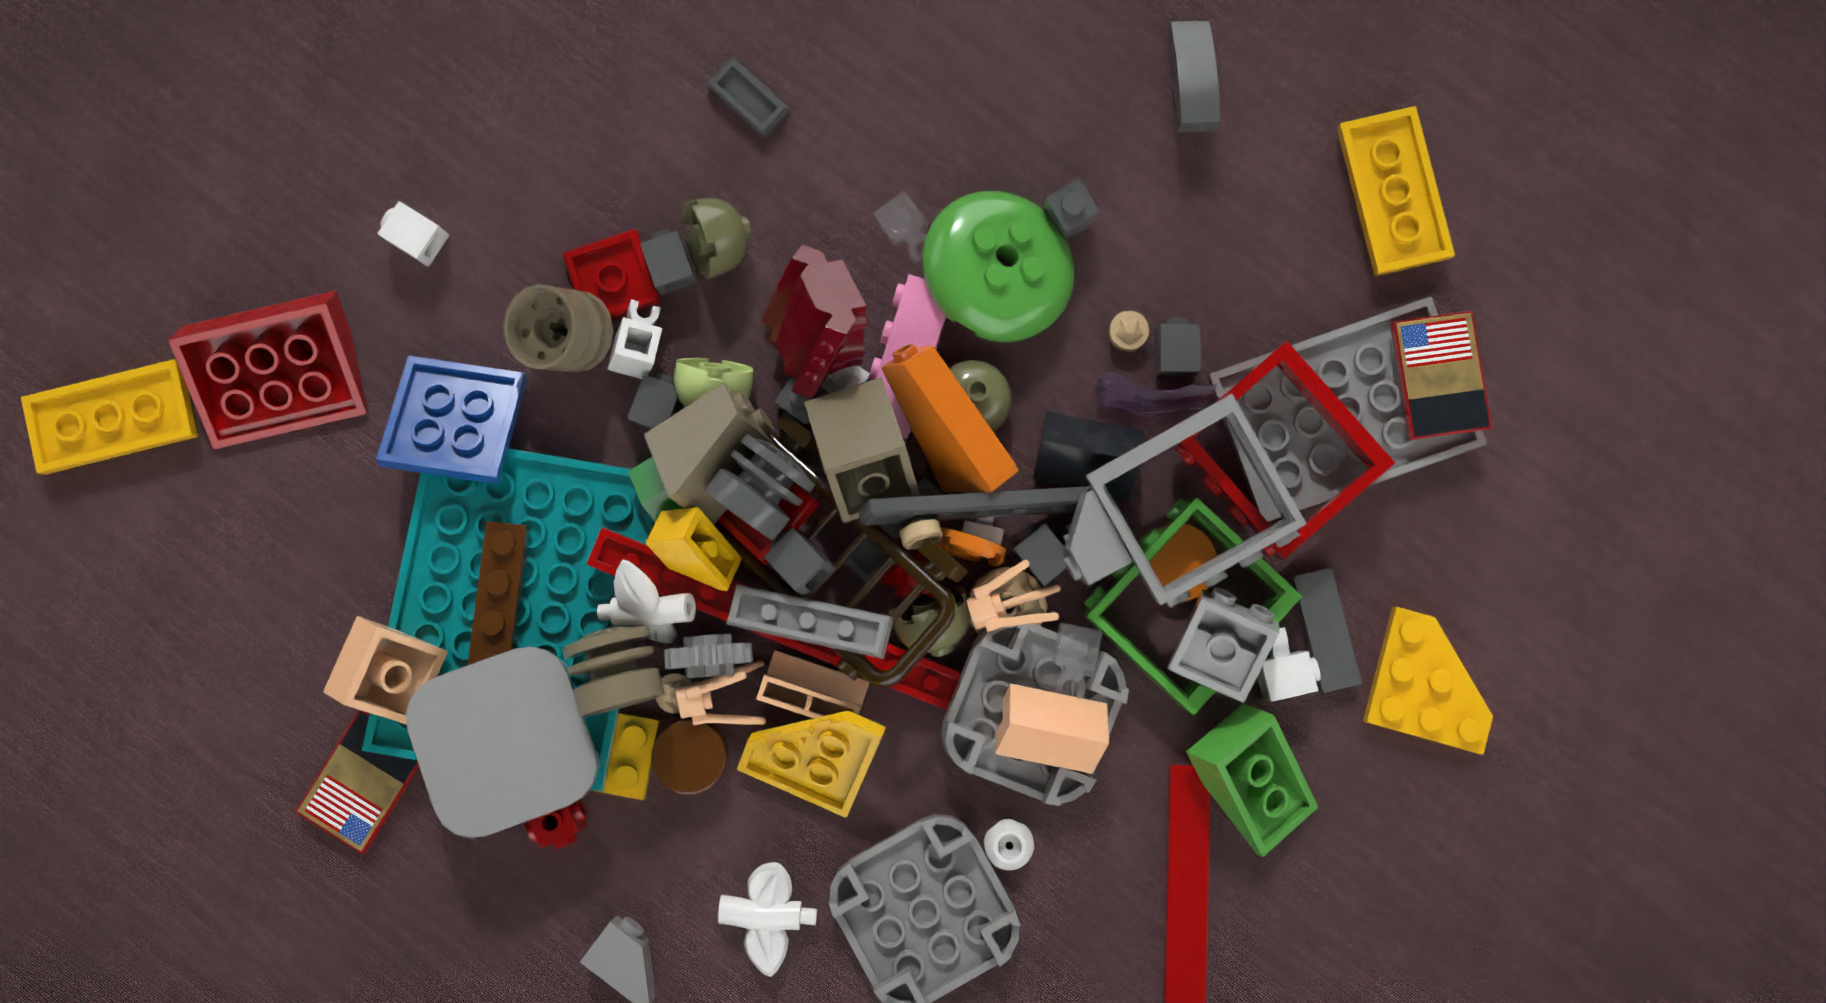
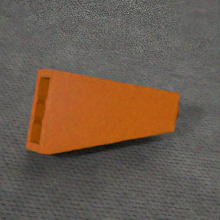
[881,343,1019,492]

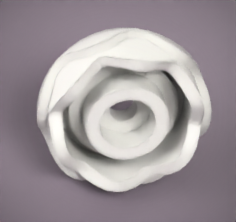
[984,819,1034,871]

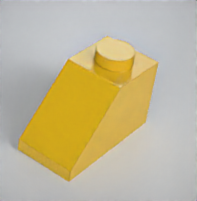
[645,507,742,591]

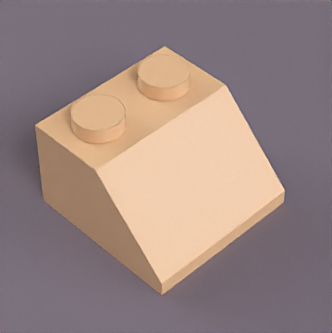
[323,616,448,724]

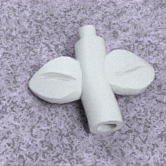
[597,560,696,644]
[718,862,817,977]

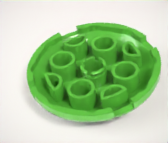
[922,191,1074,342]

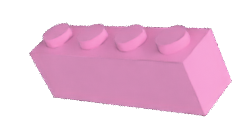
[868,274,947,443]

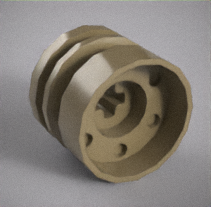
[503,284,613,373]
[562,626,665,717]

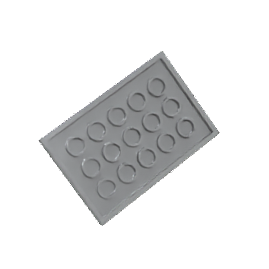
[1206,297,1487,521]

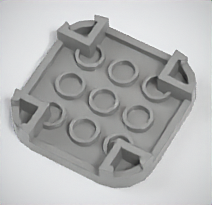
[941,624,1129,806]
[406,647,600,838]
[829,814,1020,1003]

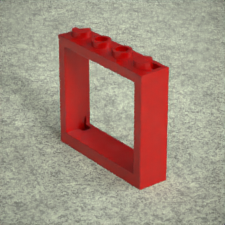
[1174,341,1395,559]

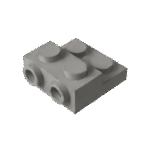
[1168,587,1279,703]

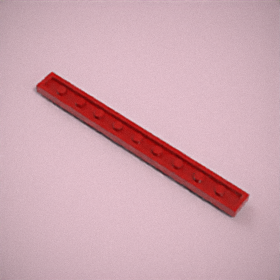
[586,527,961,710]

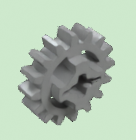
[664,634,753,678]

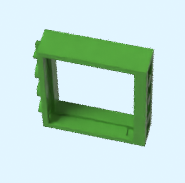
[1082,497,1303,715]

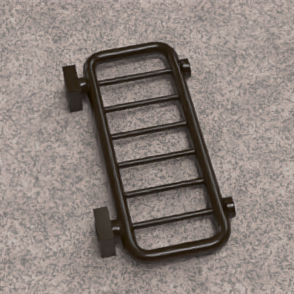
[713,412,968,687]

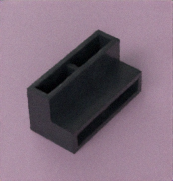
[1033,411,1143,499]

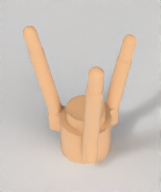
[967,560,1061,632]
[675,659,766,725]

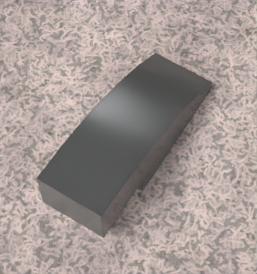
[1170,21,1221,133]

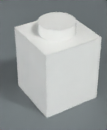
[377,201,449,267]

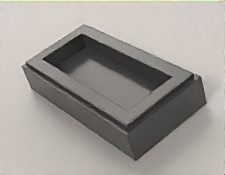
[706,56,790,139]

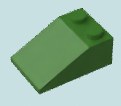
[1186,703,1318,857]

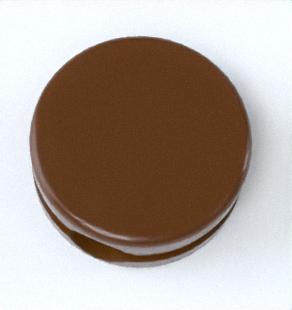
[651,718,729,795]

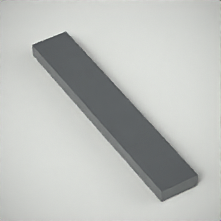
[858,486,1091,526]

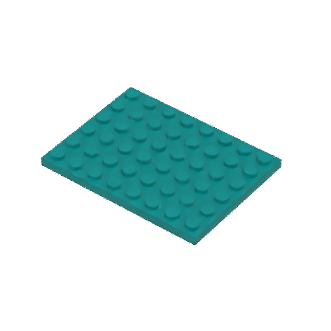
[362,449,655,792]

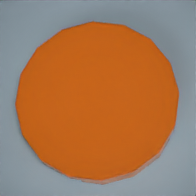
[1139,524,1217,601]
[936,528,1006,566]

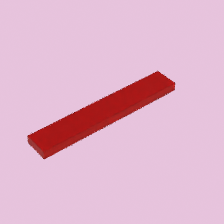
[1163,764,1210,1003]

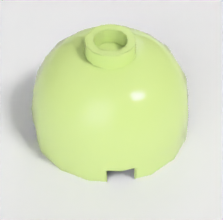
[674,358,754,407]

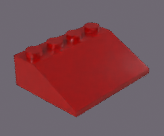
[168,290,368,450]

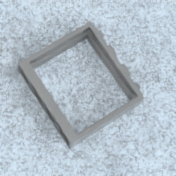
[1085,394,1307,608]

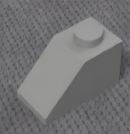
[1063,489,1132,585]
[580,915,656,1003]

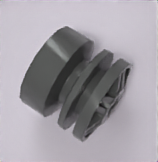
[705,434,816,541]

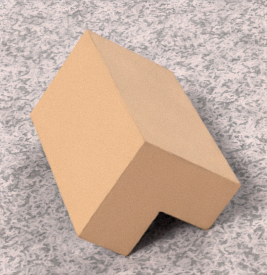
[756,650,870,718]
[995,683,1109,774]

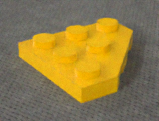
[1363,607,1493,755]
[737,711,886,818]

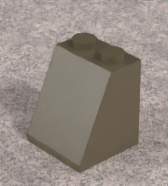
[804,377,920,523]
[644,383,775,524]

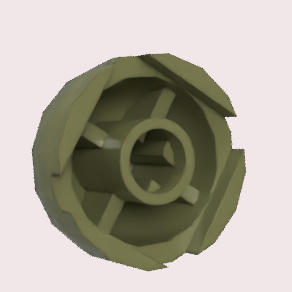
[682,197,752,279]
[950,360,1012,433]
[889,585,971,657]

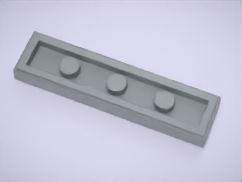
[727,585,893,659]

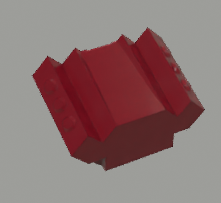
[760,244,867,399]

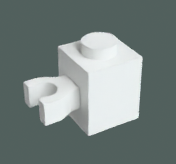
[607,299,662,379]
[1257,627,1321,702]

